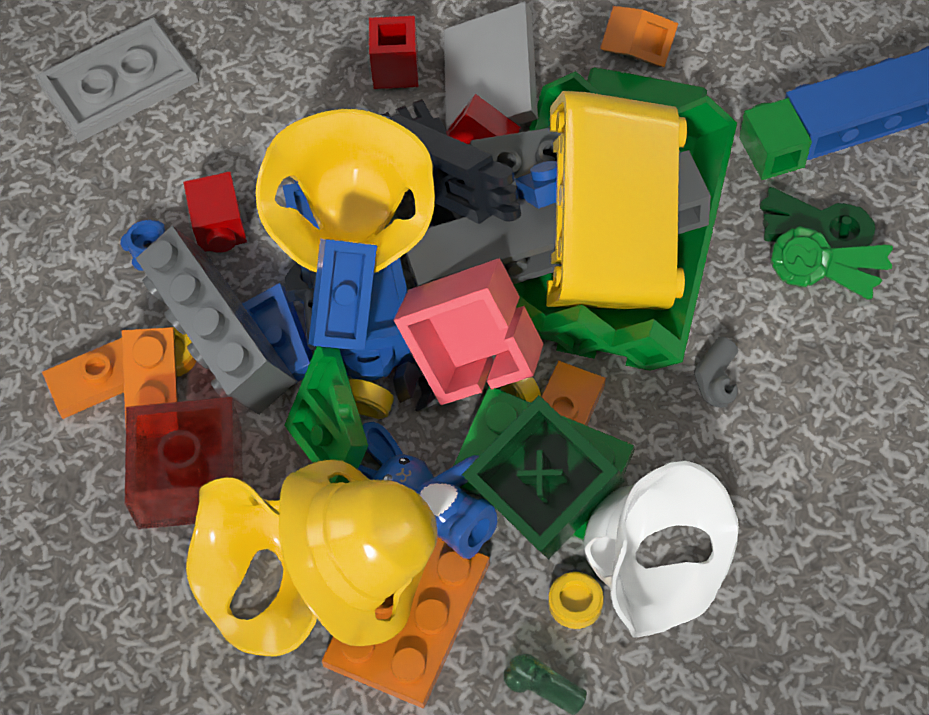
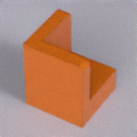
[601,6,679,67]

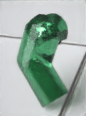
[503,654,587,715]

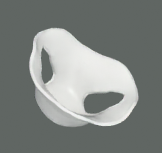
[584,461,739,638]

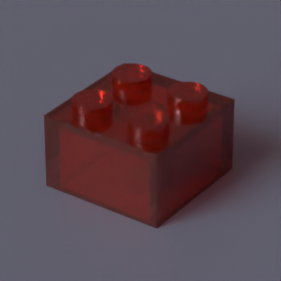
[125,397,243,529]

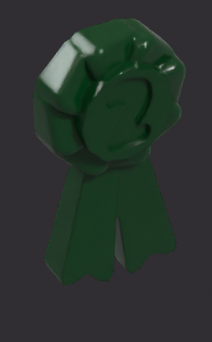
[760,187,876,249]

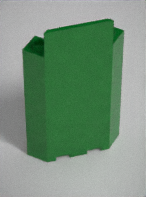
[513,67,737,371]

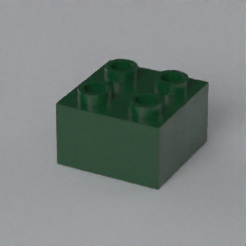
[461,395,624,560]

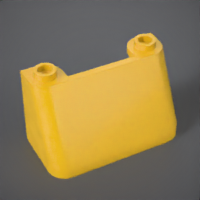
[547,91,687,310]

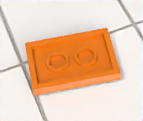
[321,537,490,709]

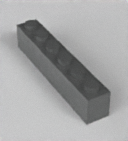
[405,150,711,287]

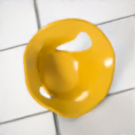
[255,109,435,273]
[279,460,438,646]
[186,477,317,656]

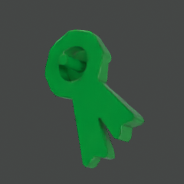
[770,226,893,300]

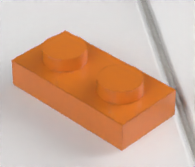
[122,327,179,434]

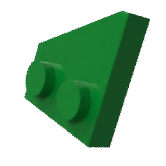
[284,346,368,483]

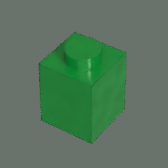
[739,98,812,180]

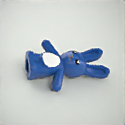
[358,421,497,559]

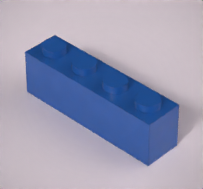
[785,46,929,160]

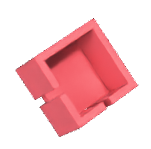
[394,258,544,405]

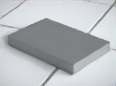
[444,1,538,130]
[35,17,198,143]

